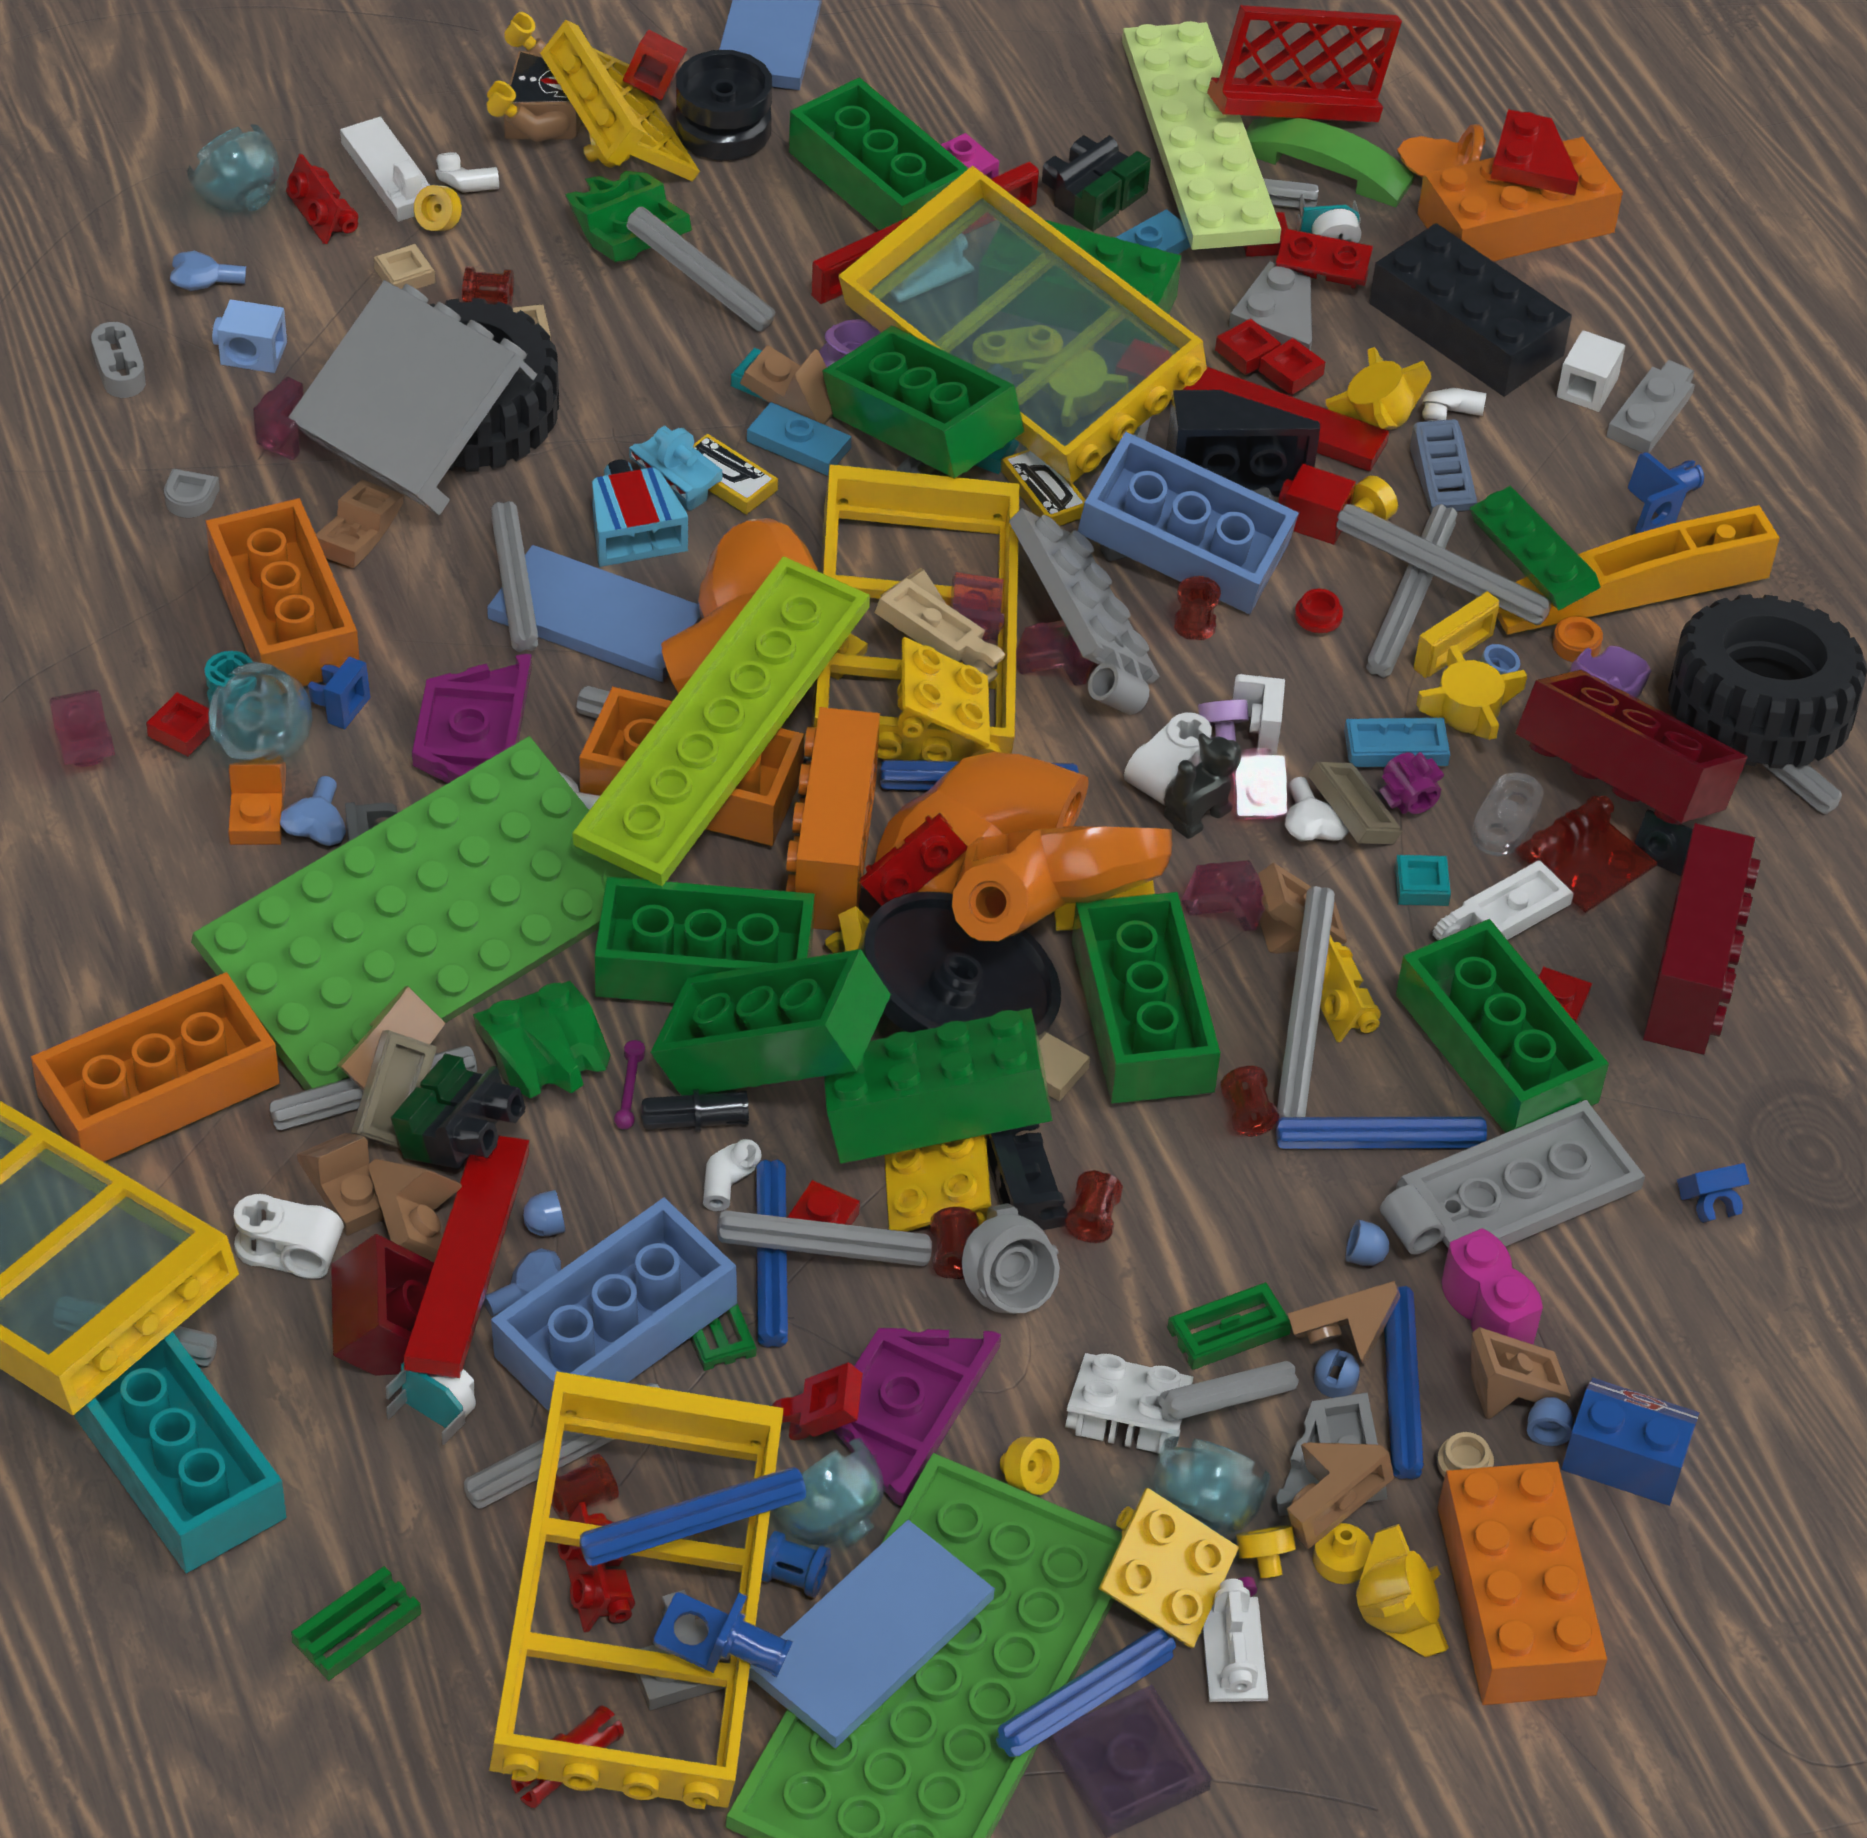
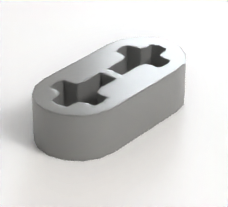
[91,322,146,398]

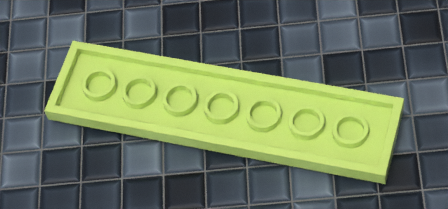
[1122,21,1281,250]

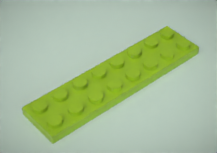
[572,556,870,886]

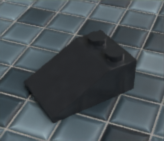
[1166,390,1320,497]

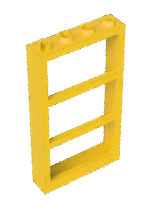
[812,464,1020,761]
[489,1371,784,1809]

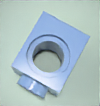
[212,299,287,373]

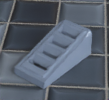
[1410,419,1477,513]

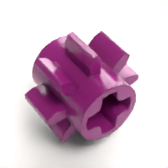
[1379,752,1444,814]

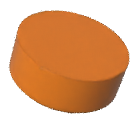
[1552,616,1603,662]

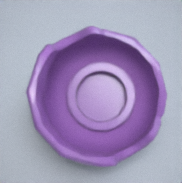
[1570,646,1651,699]

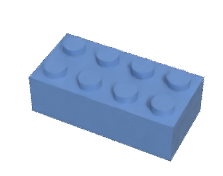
[1078,432,1299,615]
[491,1197,737,1411]

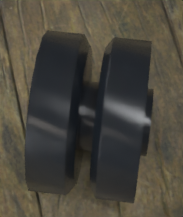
[676,50,772,160]

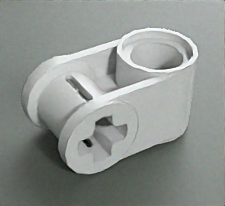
[1124,712,1212,806]
[233,1194,344,1279]

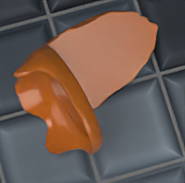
[1397,124,1486,178]

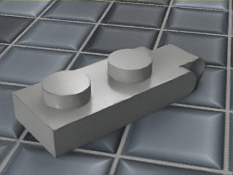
[1606,360,1695,453]

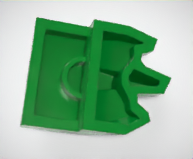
[565,171,692,262]
[473,980,611,1099]

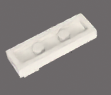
[340,116,430,222]

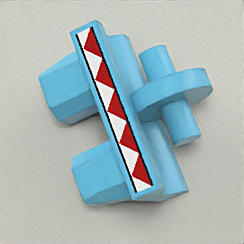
[629,425,722,511]

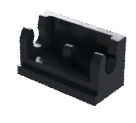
[986,1124,1069,1230]

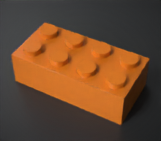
[1417,137,1623,261]
[205,498,360,696]
[579,686,804,846]
[786,707,880,931]
[31,972,280,1162]
[1437,1461,1607,1705]

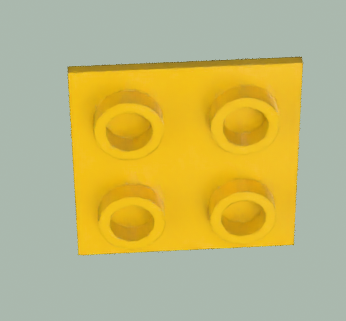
[897,637,990,748]
[885,1135,991,1232]
[1098,1488,1239,1648]

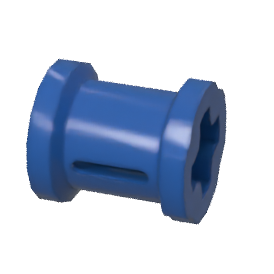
[761,1531,831,1598]

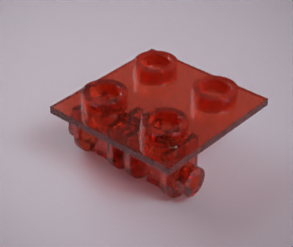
[1514,795,1657,913]

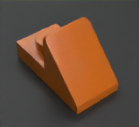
[228,762,286,845]

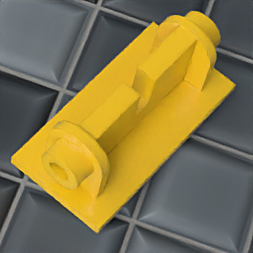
[1320,935,1381,1042]

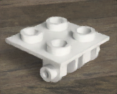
[1065,1353,1194,1455]

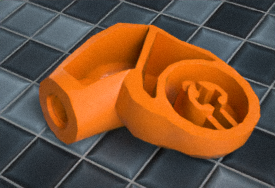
[661,518,818,694]
[875,752,1088,894]
[952,826,1172,941]

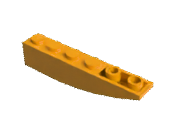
[1497,505,1780,635]

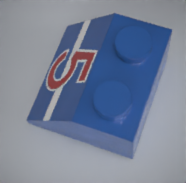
[1561,1377,1700,1506]

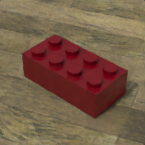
[1515,669,1748,825]
[1643,823,1761,1055]

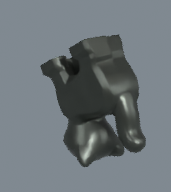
[1164,733,1241,839]

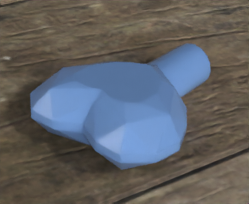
[170,250,246,291]
[280,776,346,846]
[484,1248,561,1316]

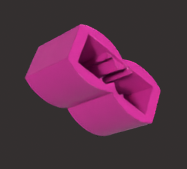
[1441,1228,1543,1344]

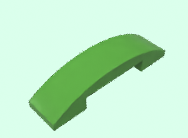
[1246,117,1414,208]

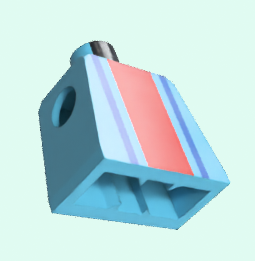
[592,459,688,567]

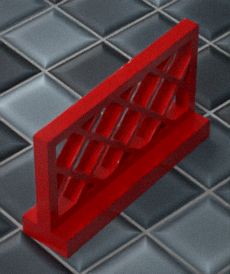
[1207,5,1402,122]

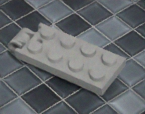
[1009,508,1160,715]
[1380,1100,1645,1254]

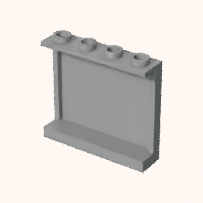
[287,280,537,515]

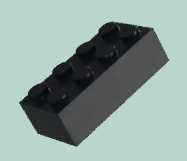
[1369,223,1572,397]

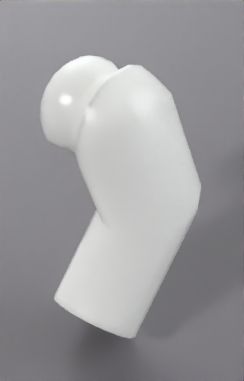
[435,152,499,193]
[1422,388,1487,421]
[703,1139,762,1211]

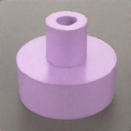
[1198,700,1249,741]

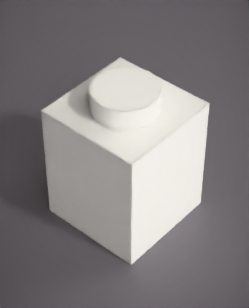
[1556,330,1625,412]

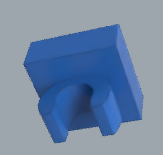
[308,657,371,729]
[1677,1163,1750,1223]

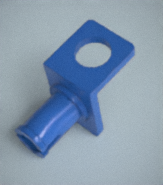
[1628,452,1704,534]
[653,1592,793,1677]

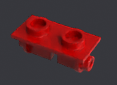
[286,154,359,244]
[1275,228,1373,289]
[859,813,968,906]
[557,1502,635,1632]

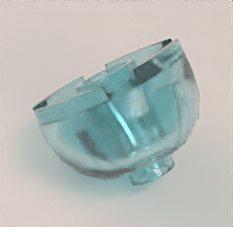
[187,124,280,212]
[208,662,313,763]
[1153,1436,1271,1536]
[771,1438,885,1547]

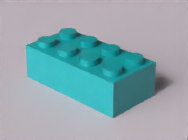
[73,1331,287,1574]

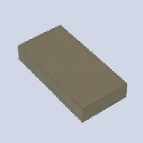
[1308,762,1403,844]
[351,1030,437,1150]

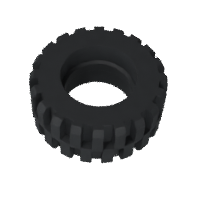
[430,298,559,472]
[1668,594,1867,769]

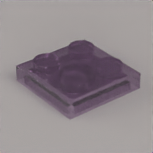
[1048,1685,1212,1838]

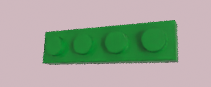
[1470,485,1601,611]

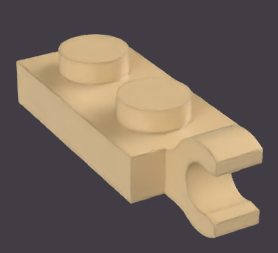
[875,578,1005,684]

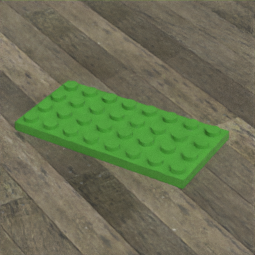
[191,736,645,1090]
[726,1453,1122,1838]

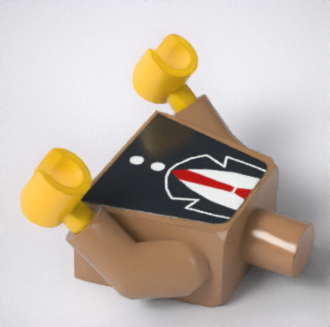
[487,12,581,142]

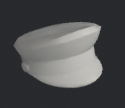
[962,1214,1060,1314]

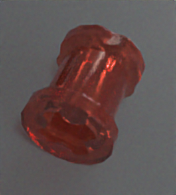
[462,266,514,307]
[1174,576,1221,640]
[1220,1065,1279,1137]
[1065,1170,1123,1243]
[930,1207,979,1279]
[551,1453,619,1521]

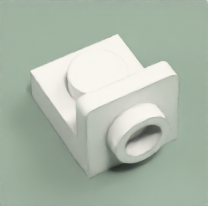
[1232,674,1285,756]

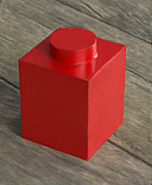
[622,29,688,100]
[1278,464,1356,545]

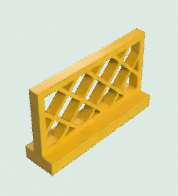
[540,20,700,181]

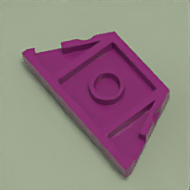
[412,653,532,783]
[833,1328,1001,1506]

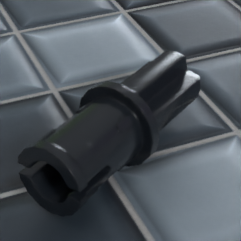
[641,1089,749,1132]

